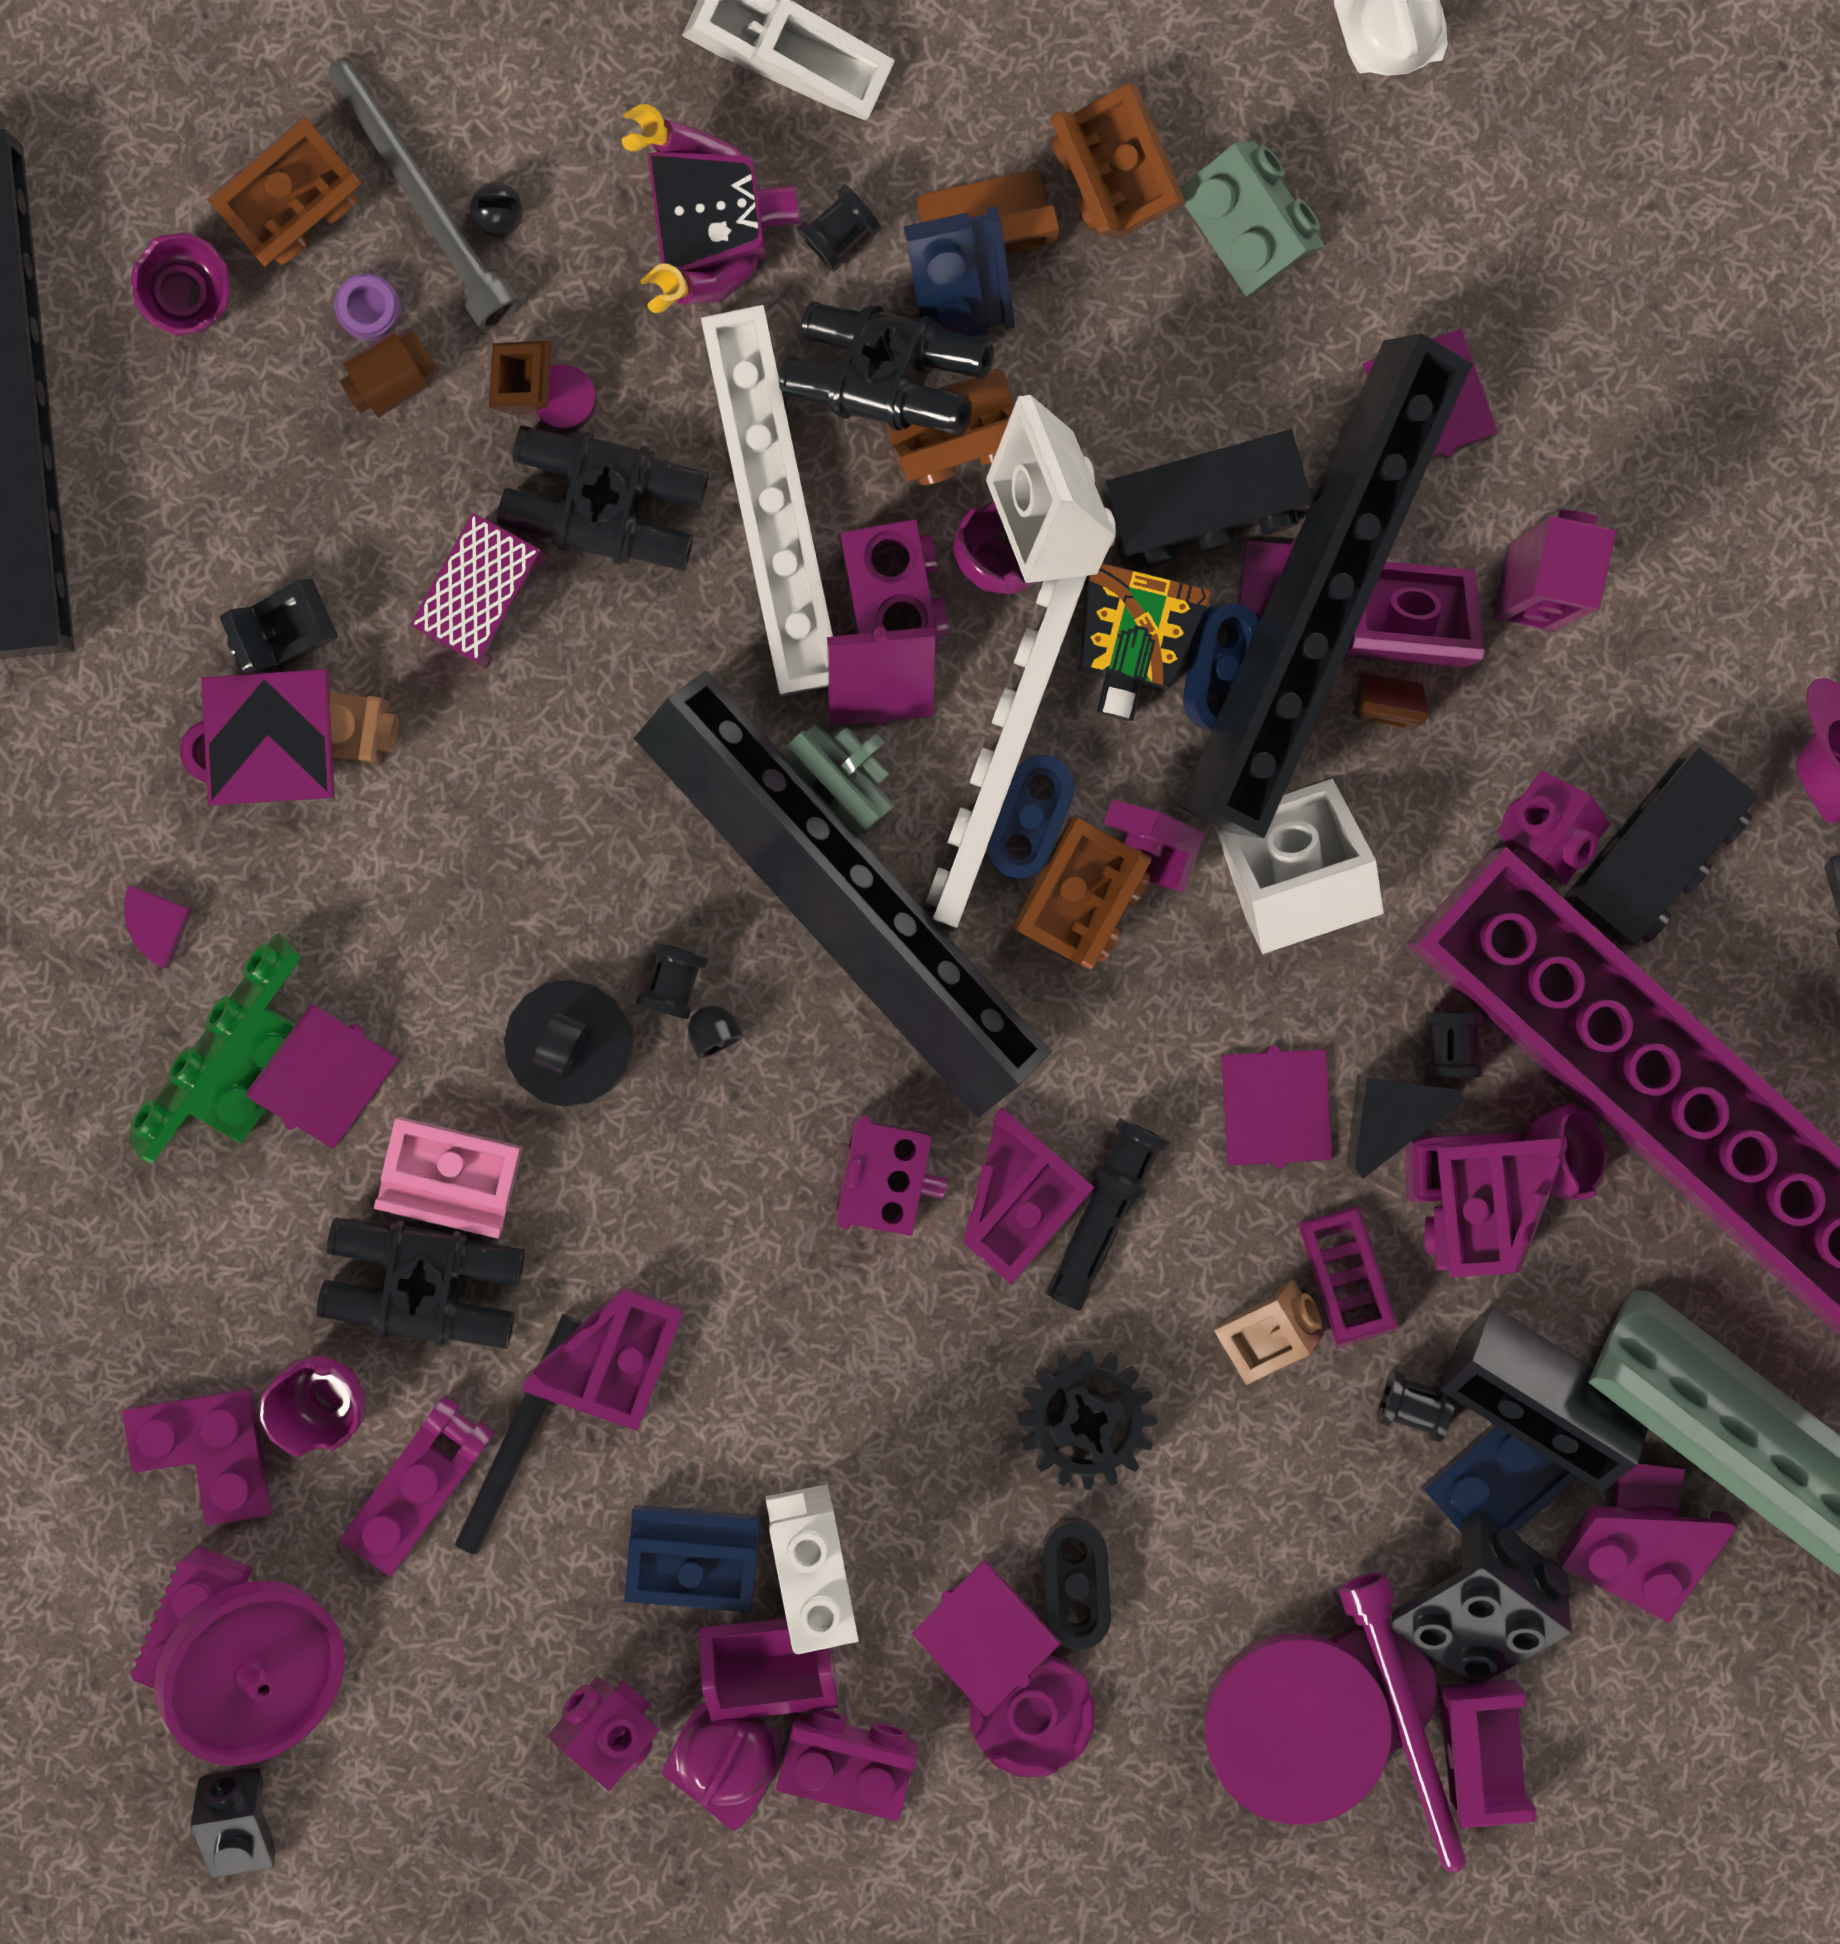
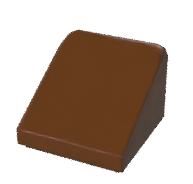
[489,340,552,415]
[1353,673,1428,730]

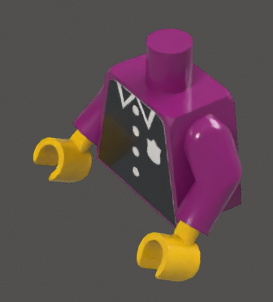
[622,104,800,313]

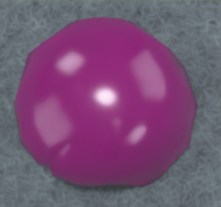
[131,233,232,337]
[952,500,1036,594]
[1524,1102,1608,1201]
[259,1356,366,1457]

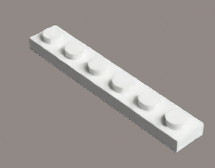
[701,305,833,697]
[925,576,1087,928]

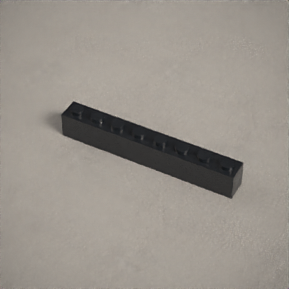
[0,129,75,659]
[1178,333,1473,838]
[633,671,1052,1118]

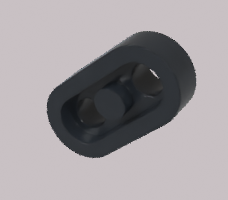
[1043,1518,1111,1650]

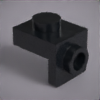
[220,578,338,673]
[190,1768,276,1878]

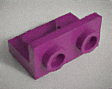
[776,1709,918,1822]

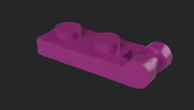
[339,1395,496,1577]

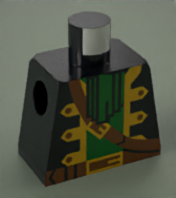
[1079,563,1211,721]

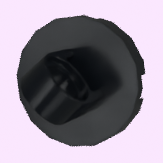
[504,980,634,1107]

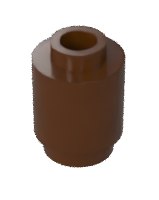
[339,327,440,418]

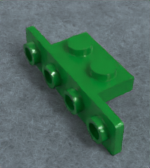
[129,933,301,1164]

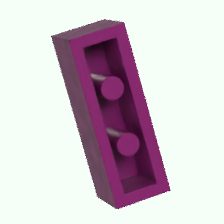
[1493,510,1617,632]

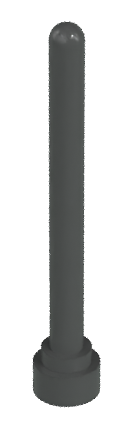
[329,59,522,330]

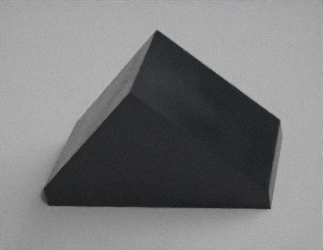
[1346,1076,1465,1179]

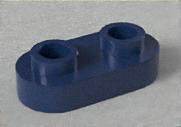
[1183,604,1259,731]
[987,755,1075,879]

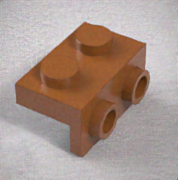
[1050,83,1186,238]
[207,116,362,266]
[885,368,1014,485]
[1011,816,1152,970]

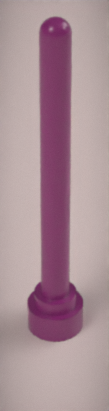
[1338,1572,1466,1873]

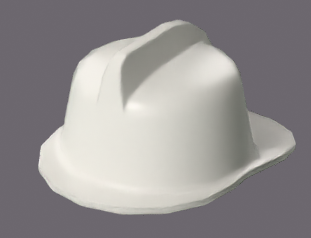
[1334,0,1448,76]

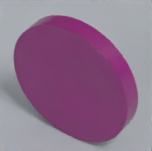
[154,1581,345,1766]
[1203,1634,1392,1825]

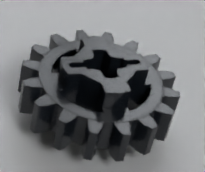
[1018,1347,1158,1490]

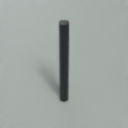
[455,1314,583,1555]

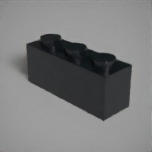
[1101,429,1313,569]
[1563,747,1759,945]
[1440,1305,1648,1492]

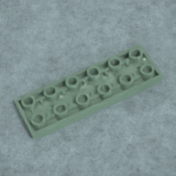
[1589,1289,1840,1576]

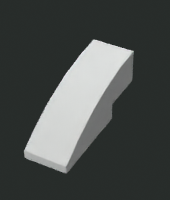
[682,0,895,120]

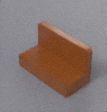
[917,169,1059,255]

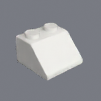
[986,395,1116,583]
[1215,778,1384,954]

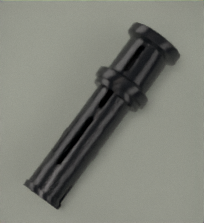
[1045,1117,1171,1311]

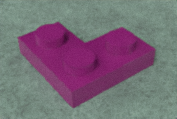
[122,1387,272,1526]

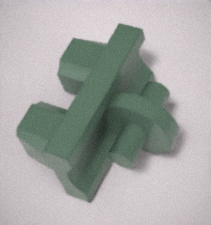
[786,723,895,833]

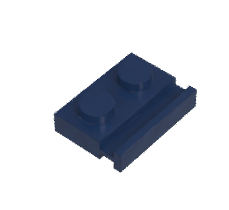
[903,206,1015,336]
[1421,1424,1578,1532]
[624,1505,761,1613]

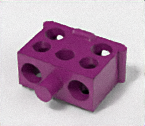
[834,1113,947,1236]

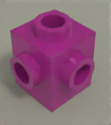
[1496,770,1610,886]
[546,1676,660,1792]

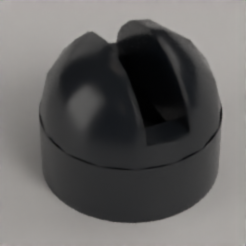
[470,181,523,237]
[688,1005,744,1059]

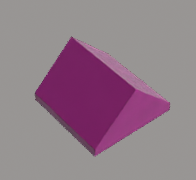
[1344,562,1485,668]

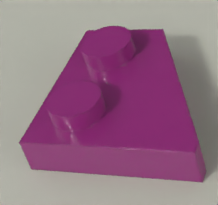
[1437,1137,1567,1278]
[521,1286,684,1431]
[1557,1505,1737,1623]

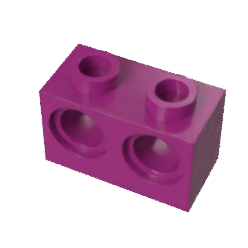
[840,519,950,653]

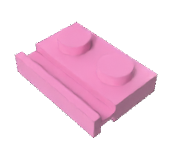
[374,1117,523,1238]

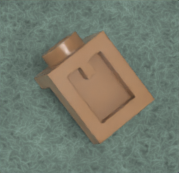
[329,692,399,765]
[1214,1280,1324,1385]

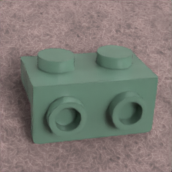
[1180,141,1324,297]

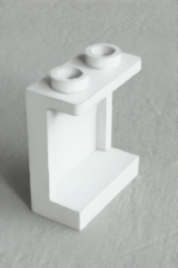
[765,1484,859,1654]

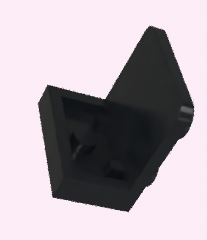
[1392,1509,1572,1684]

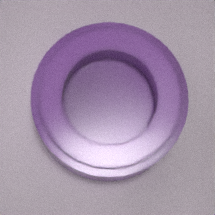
[335,273,401,341]

